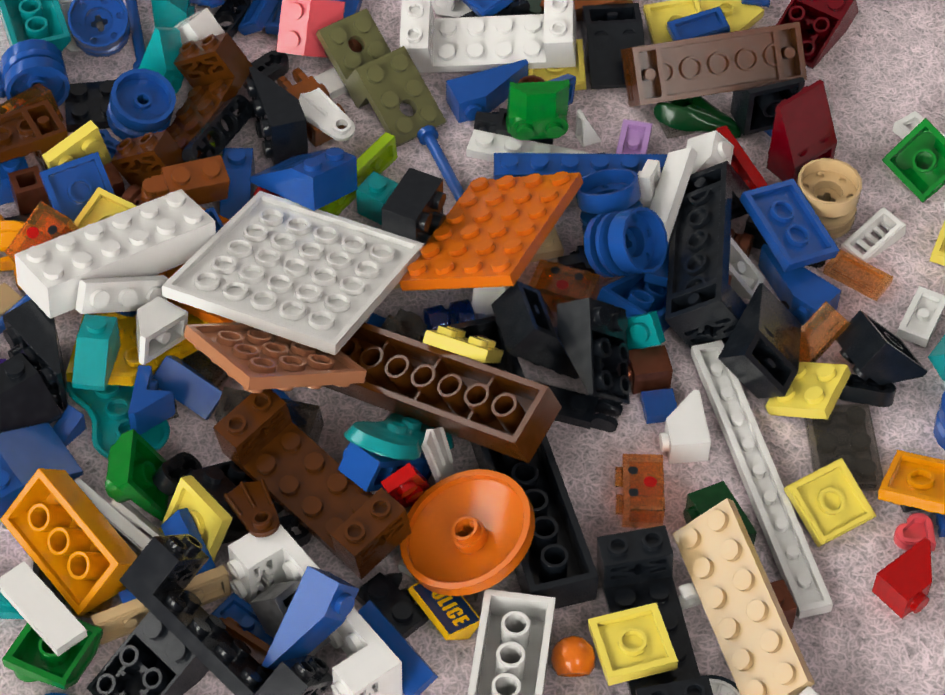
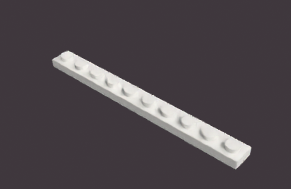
[691,340,833,619]

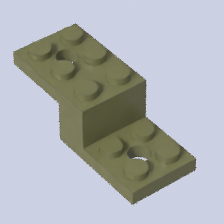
[316,8,447,148]

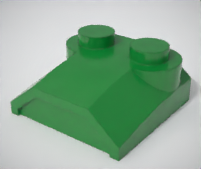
[506,79,570,140]
[882,118,945,203]
[105,429,168,521]
[2,618,103,690]

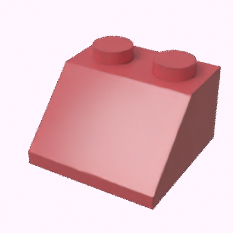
[276,0,346,58]

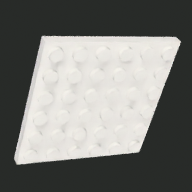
[162,191,424,355]

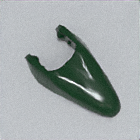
[654,96,742,138]

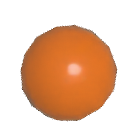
[550,636,596,677]

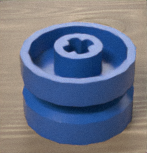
[0,39,70,109]
[106,69,176,140]

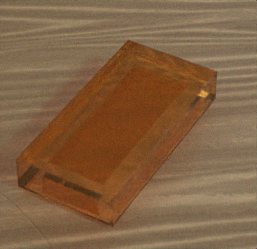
[823,249,893,301]
[799,301,851,362]

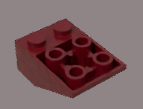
[776,0,859,69]
[766,79,837,183]

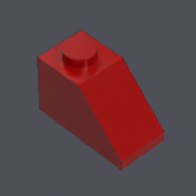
[872,537,932,619]

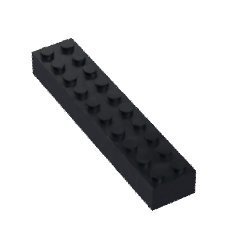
[443,316,599,609]

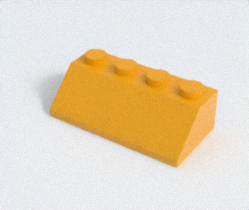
[0,468,138,616]

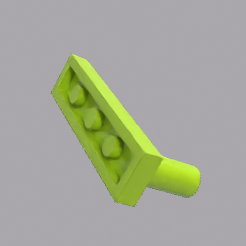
[319,132,398,216]

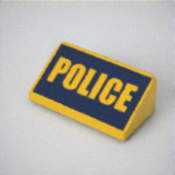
[408,583,480,640]

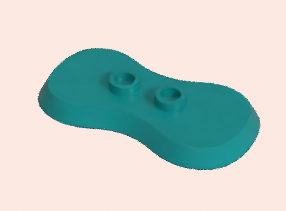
[66,381,170,459]
[344,413,454,461]

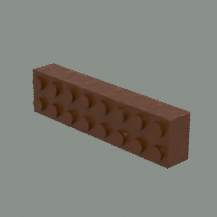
[323,322,562,463]

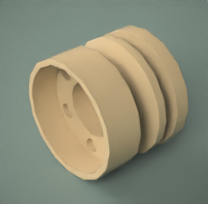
[797,158,862,239]

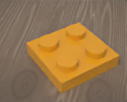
[878,450,945,515]

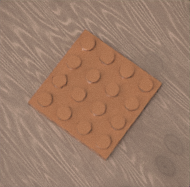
[184,322,367,393]

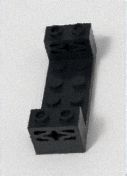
[665,161,750,349]
[597,525,713,695]
[119,534,333,695]

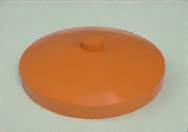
[400,469,535,596]

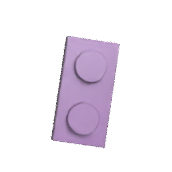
[616,119,652,154]

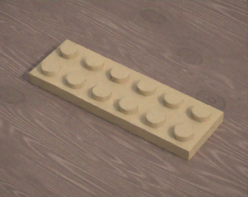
[672,498,815,695]

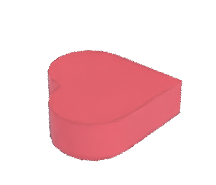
[894,512,936,551]

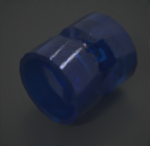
[423,299,476,346]

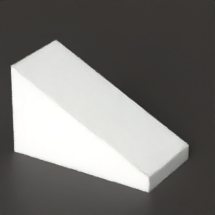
[575,109,602,147]

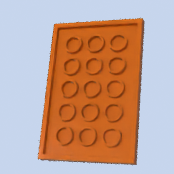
[399,171,584,291]

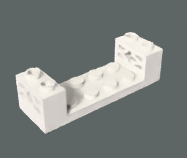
[400,0,576,73]
[227,524,403,695]

